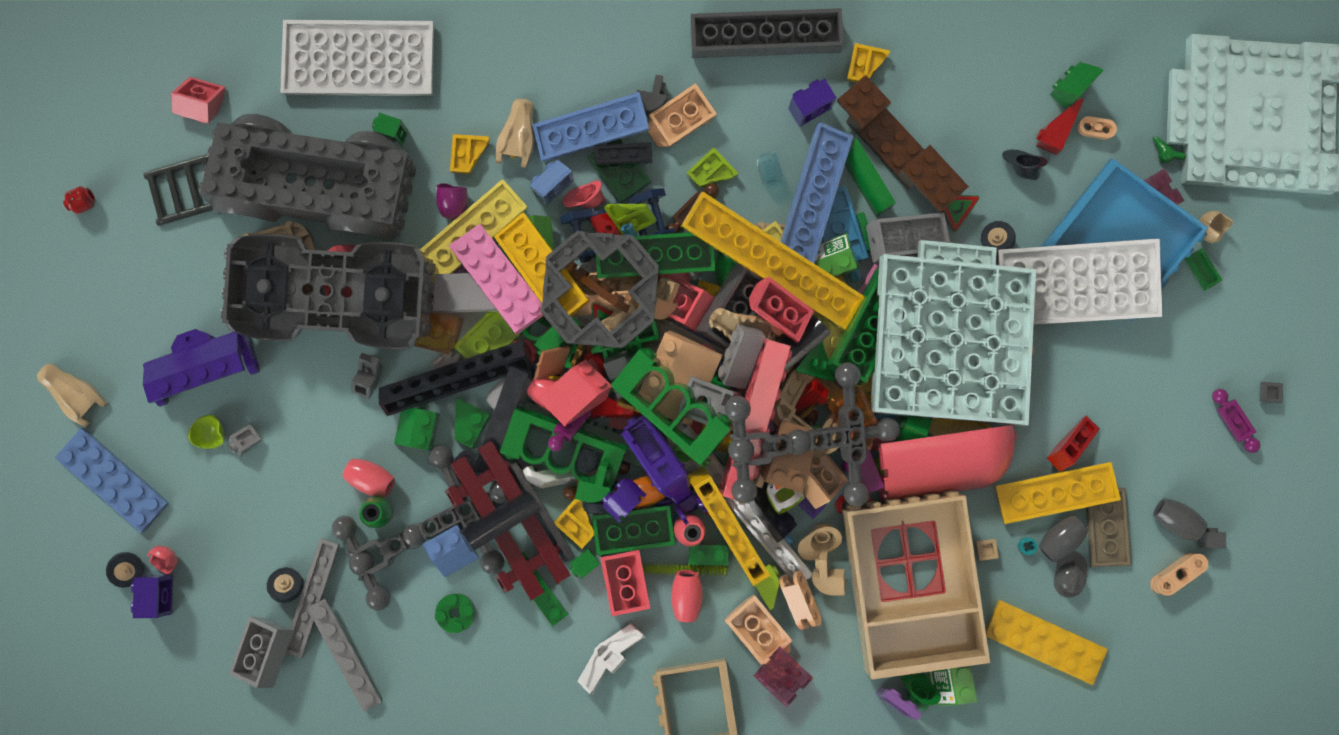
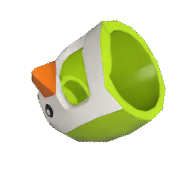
[766,483,805,514]

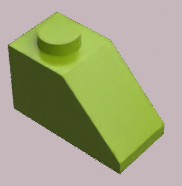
[755,563,780,610]

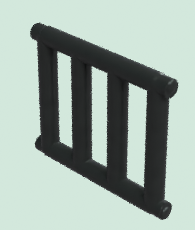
[143,154,213,226]

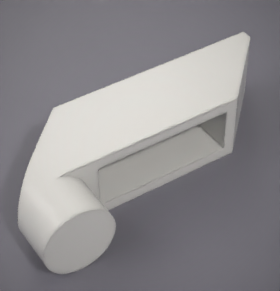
[523,466,575,489]

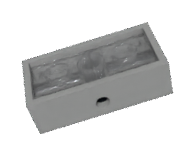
[866,213,950,263]

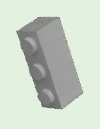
[718,324,766,389]

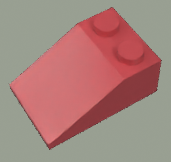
[538,360,612,426]

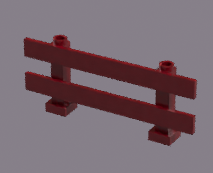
[444,441,571,601]

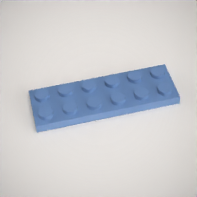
[532,92,650,162]
[55,428,169,533]

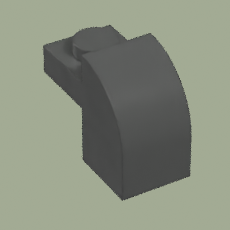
[637,75,667,116]
[352,353,383,399]

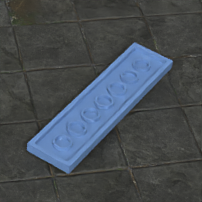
[780,122,853,264]

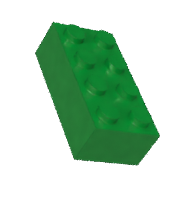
[592,505,675,555]

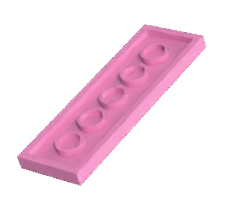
[448,224,544,335]

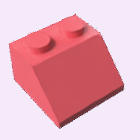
[171,77,226,123]
[668,278,714,332]

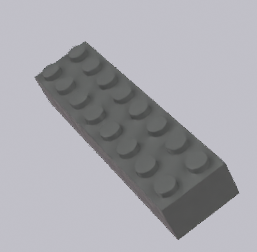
[690,8,844,58]

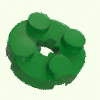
[435,593,475,633]

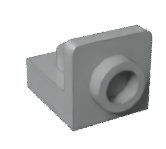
[228,424,261,457]

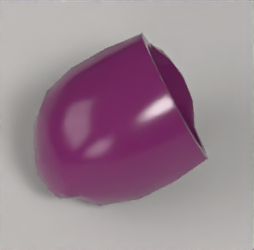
[436,183,468,221]

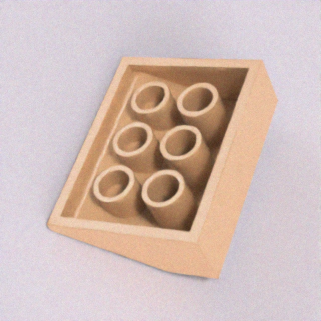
[639,330,723,426]

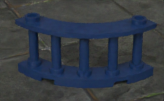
[560,188,676,263]

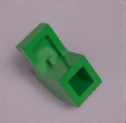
[575,461,612,503]

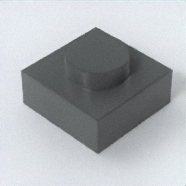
[1260,382,1283,403]

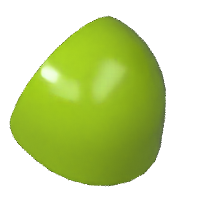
[188,415,225,449]

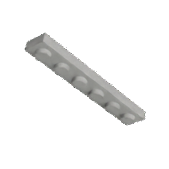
[286,538,340,658]
[307,598,382,712]

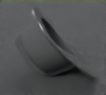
[1054,551,1087,597]

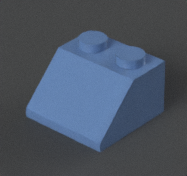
[530,160,574,206]
[423,524,479,577]

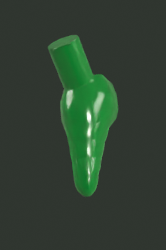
[1153,137,1186,163]

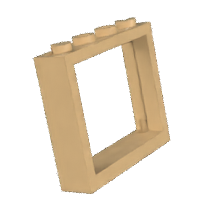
[652,658,737,735]

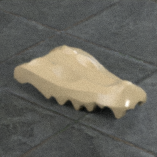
[495,99,535,168]
[709,308,783,341]
[37,364,108,427]

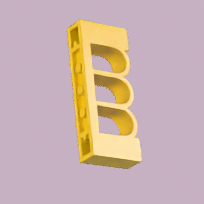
[688,467,770,586]

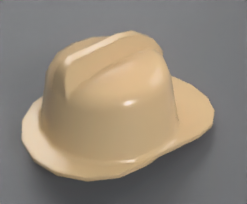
[797,523,842,561]

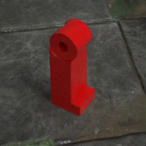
[794,379,829,415]

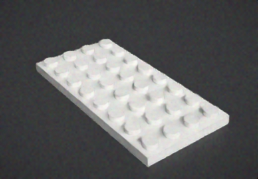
[280,20,434,96]
[998,239,1162,324]

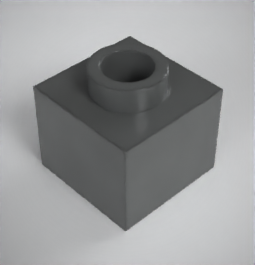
[1198,528,1226,548]

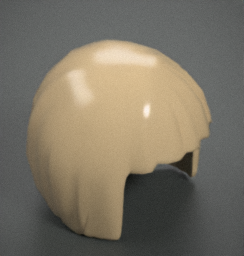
[1199,211,1234,243]

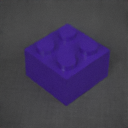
[788,78,837,127]
[131,575,173,618]

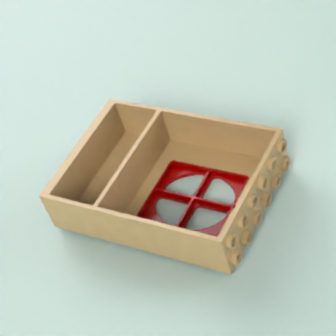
[842,490,990,680]

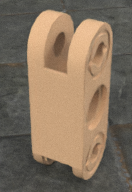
[1150,553,1208,596]
[780,571,821,630]

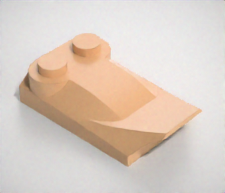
[647,83,717,148]
[724,595,792,666]

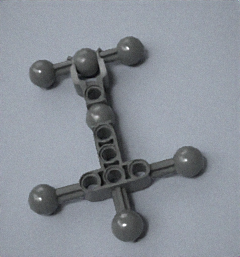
[725,362,900,507]
[332,445,508,611]

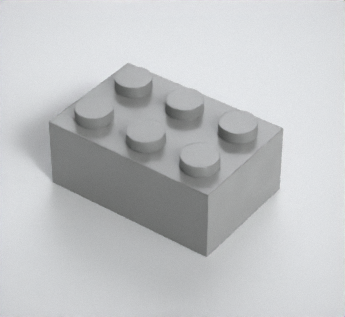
[229,617,294,688]

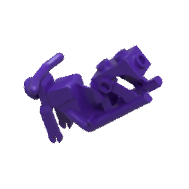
[621,415,707,525]

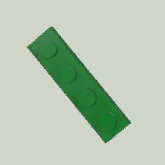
[507,551,569,627]

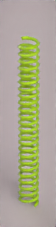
[642,563,728,576]

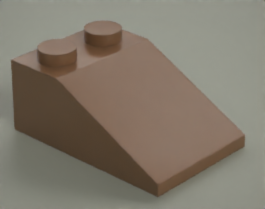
[760,419,817,493]

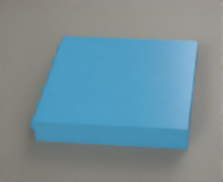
[1041,159,1208,321]

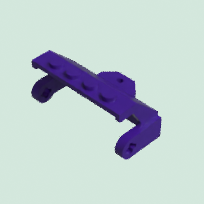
[142,329,260,407]

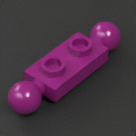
[1212,389,1261,453]
[548,410,592,451]

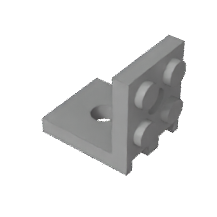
[677,376,745,432]

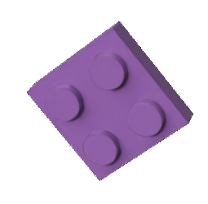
[876,687,922,721]

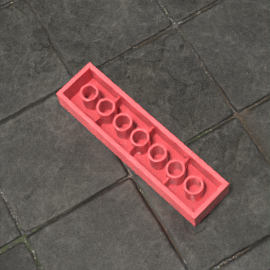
[719,339,792,499]

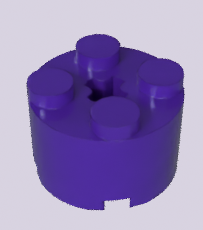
[602,478,647,523]

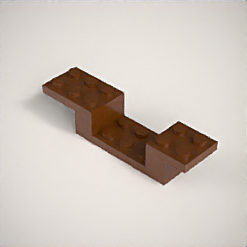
[837,75,969,213]

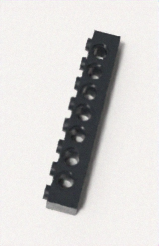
[379,340,532,416]

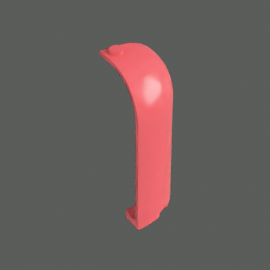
[878,425,1017,503]

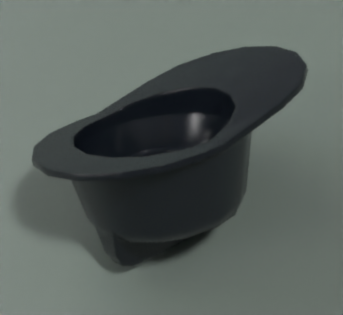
[1002,149,1048,180]

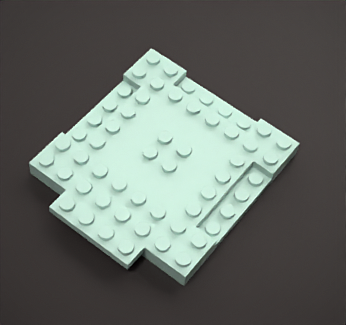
[1167,34,1339,195]
[870,240,1036,426]

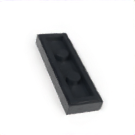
[595,143,652,166]

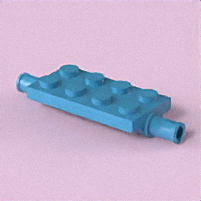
[822,186,869,282]

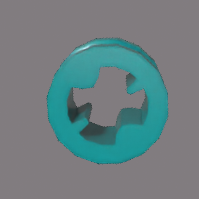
[1018,537,1038,555]

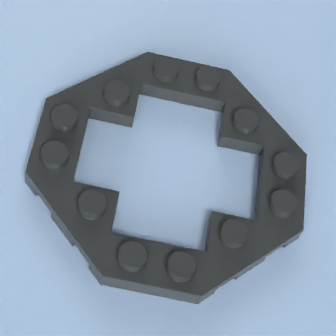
[541,231,659,348]

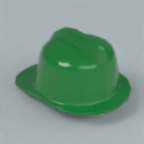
[901,672,941,710]

